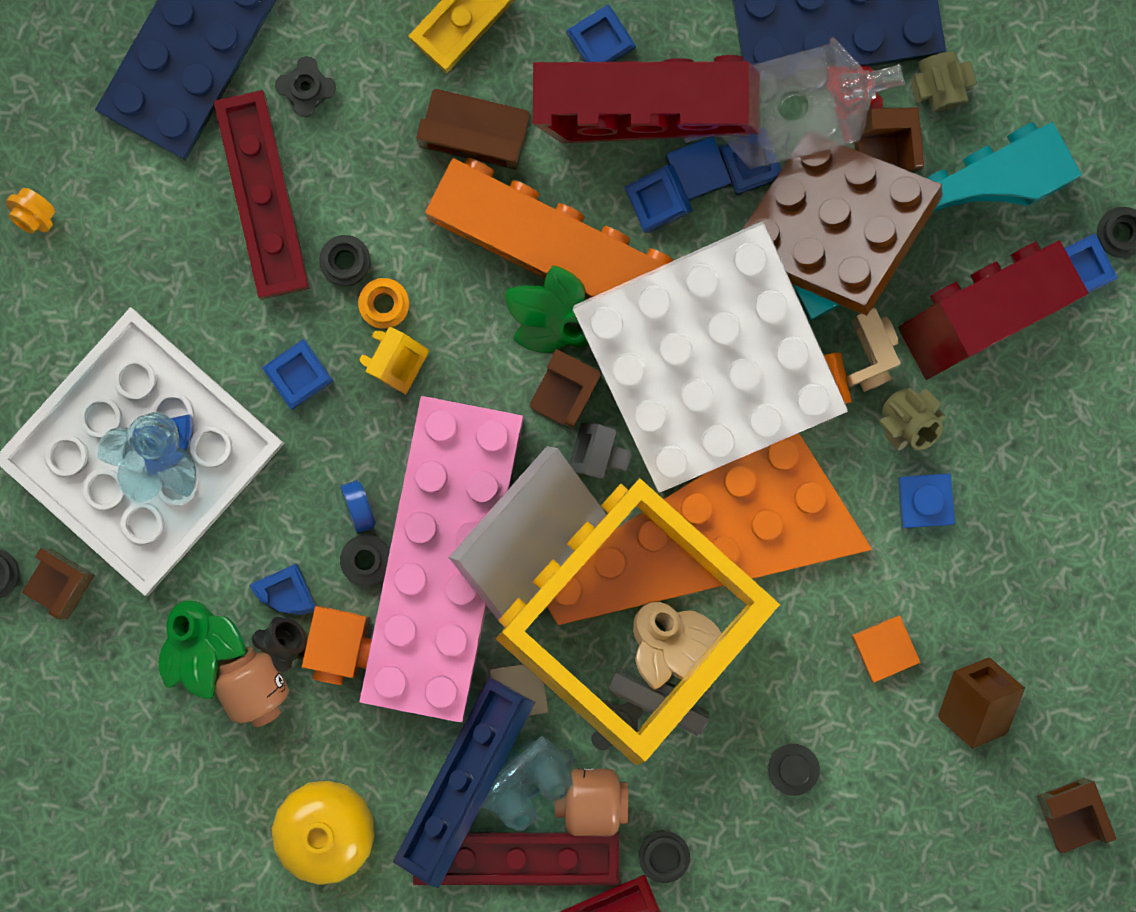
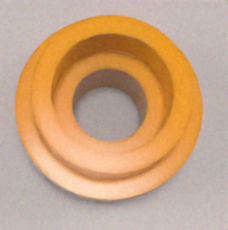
[5,188,56,234]
[358,278,409,329]

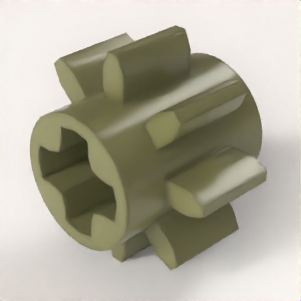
[910,52,977,113]
[879,388,946,451]

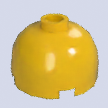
[272,781,375,885]

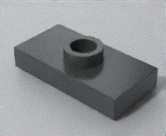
[608,666,709,736]

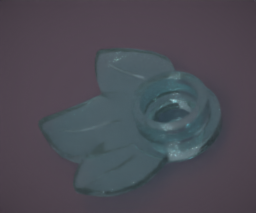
[97,412,197,503]

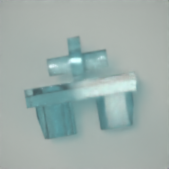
[481,736,577,831]

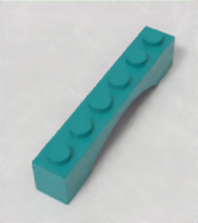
[792,121,1082,322]

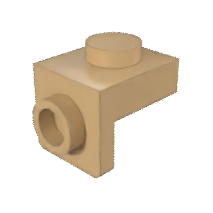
[847,308,901,392]

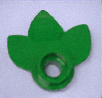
[505,265,589,353]
[158,601,246,699]

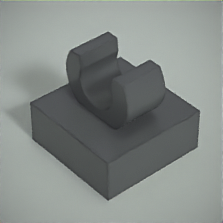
[569,423,632,480]

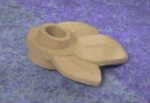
[633,602,721,690]

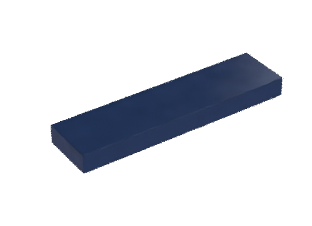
[393,677,535,888]

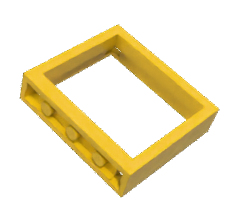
[495,478,780,765]

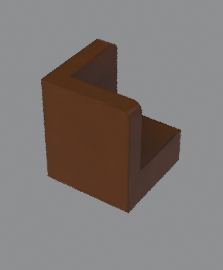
[852,107,924,173]
[530,349,602,430]
[22,548,95,619]
[938,657,1025,749]
[1036,778,1116,853]

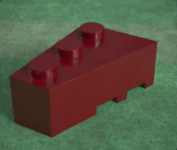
[897,240,1089,380]

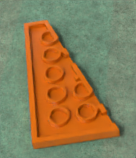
[547,433,873,625]

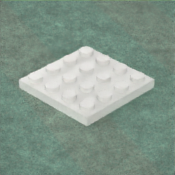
[573,221,848,493]
[0,307,285,596]

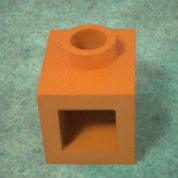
[302,606,372,685]

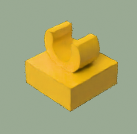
[359,327,430,395]

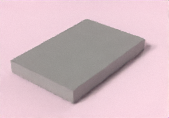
[448,446,606,628]

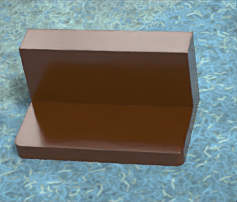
[416,89,530,170]

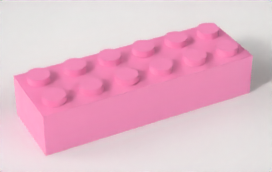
[360,396,524,723]

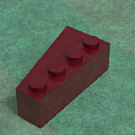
[532,55,760,143]

